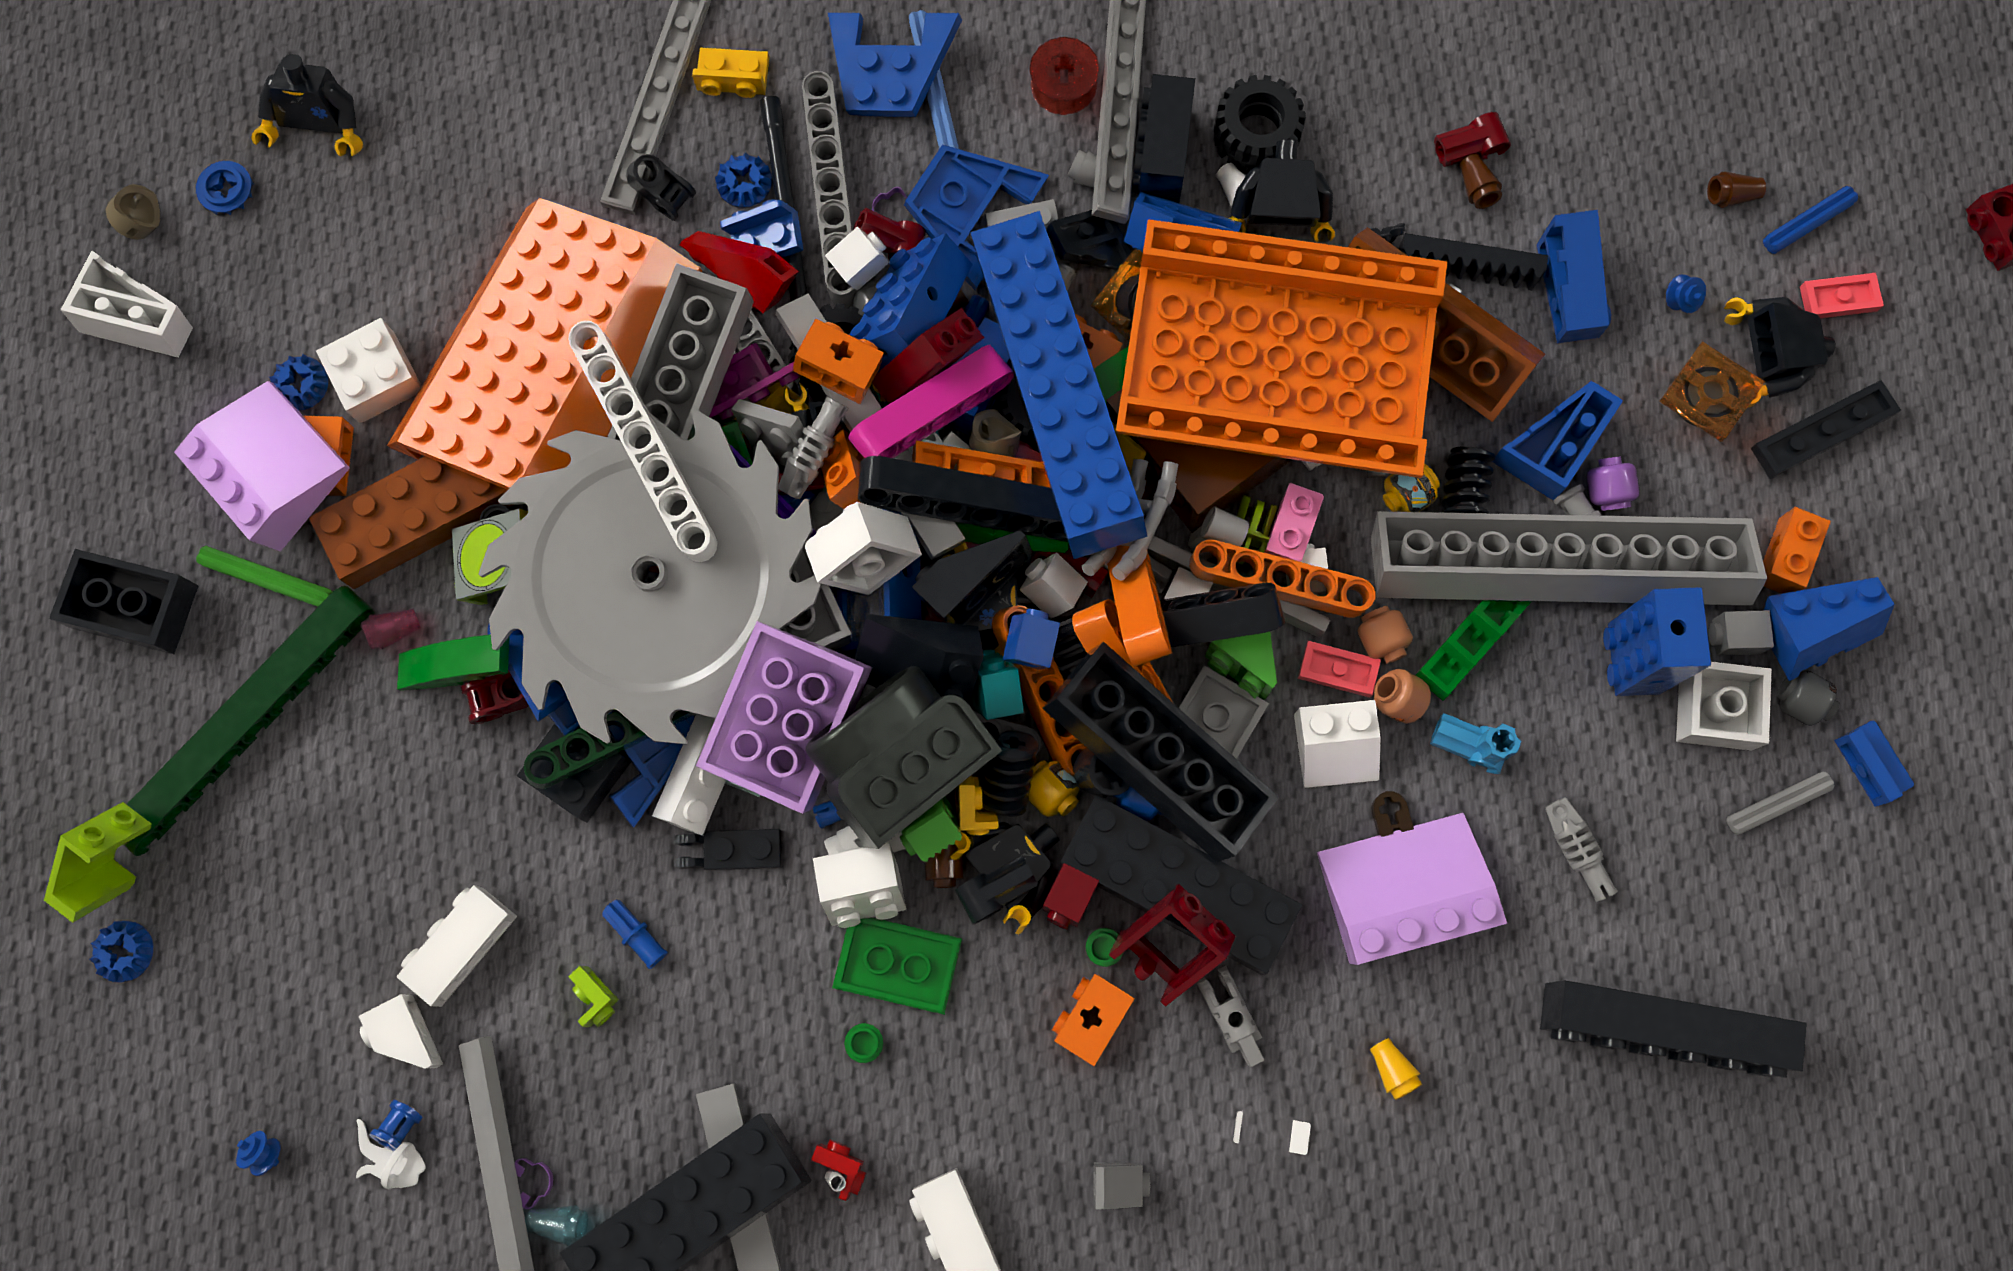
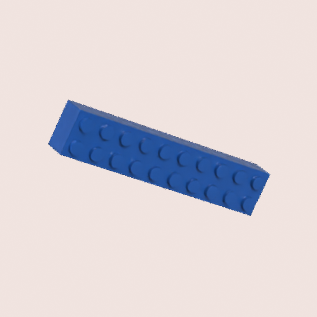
[971,211,1147,559]

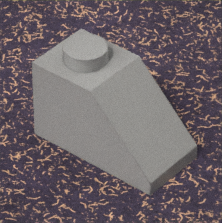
[1093,1162,1150,1209]

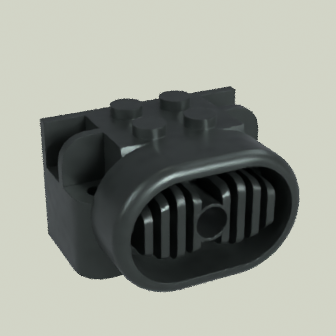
[806,666,1002,849]

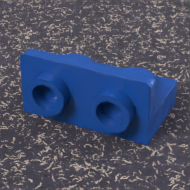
[720,199,804,258]

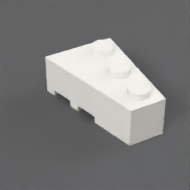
[61,251,193,357]

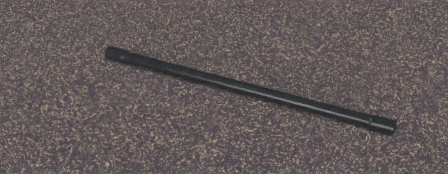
[760,96,825,492]

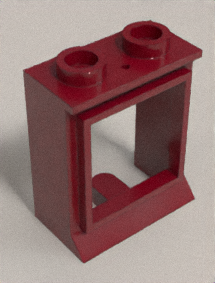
[872,308,984,404]
[1109,883,1236,1007]

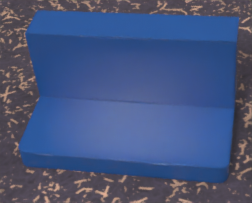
[1834,721,1914,807]

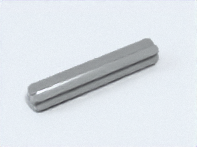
[1726,772,1835,835]

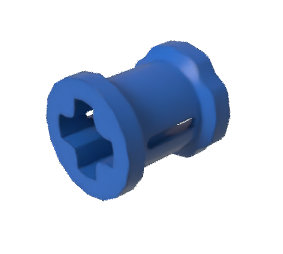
[370,1100,423,1151]

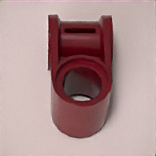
[460,671,529,724]

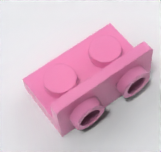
[1264,483,1324,562]

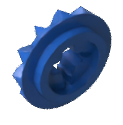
[715,152,772,207]
[196,161,254,215]
[269,354,328,411]
[89,921,154,982]

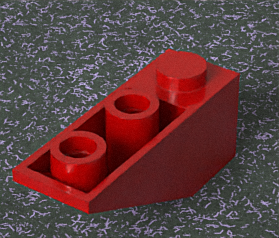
[679,231,799,313]

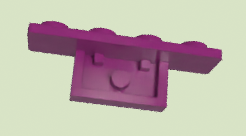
[709,343,801,422]

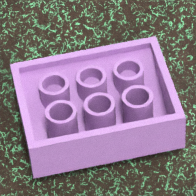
[174,381,350,552]
[696,621,873,814]
[1317,813,1507,965]

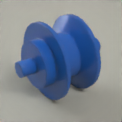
[1666,274,1706,313]
[236,1131,281,1176]

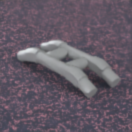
[1082,459,1179,581]

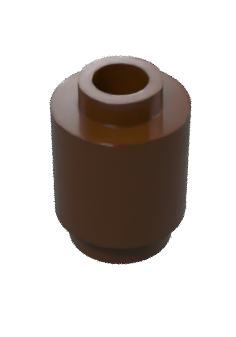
[925,844,964,888]

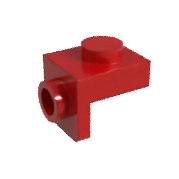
[811,1139,867,1201]

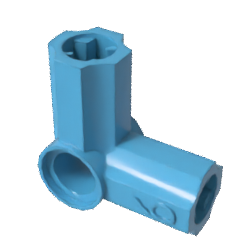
[1430,713,1521,774]

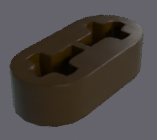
[1371,791,1414,837]

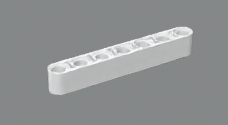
[568,321,718,562]

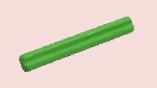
[196,546,333,607]

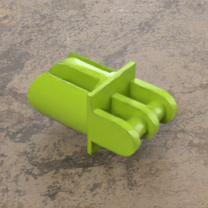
[1237,495,1278,565]

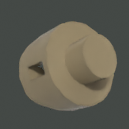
[106,184,160,240]
[969,409,1022,457]

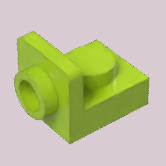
[568,966,619,1027]

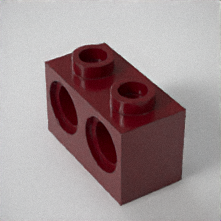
[1966,184,2013,271]
[1043,863,1099,930]

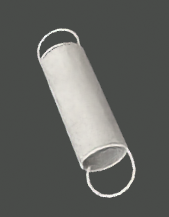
[825,1169,846,1192]

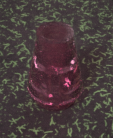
[361,608,421,650]

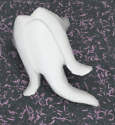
[356,1119,426,1189]

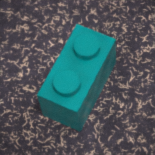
[970,649,1024,720]

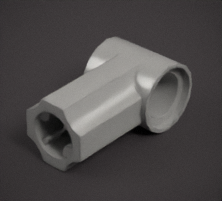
[1188,506,1249,560]

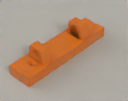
[912,440,1051,488]

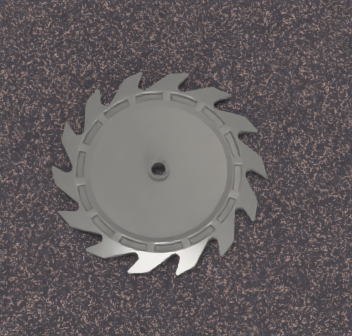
[478,408,822,744]

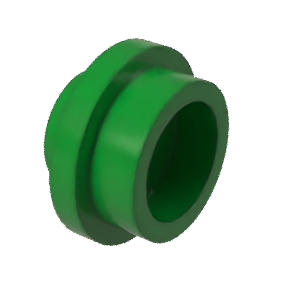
[1086,928,1124,967]
[844,1023,884,1063]

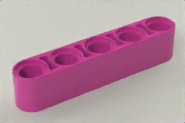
[848,345,1015,458]

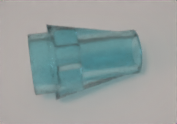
[525,1205,588,1246]

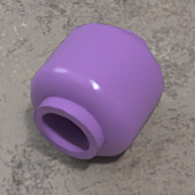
[1587,456,1639,511]

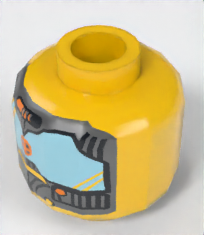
[1383,464,1440,512]
[1028,760,1080,817]

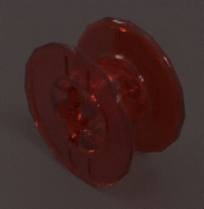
[1029,37,1099,115]

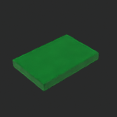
[832,917,962,1015]

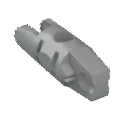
[1196,965,1264,1067]

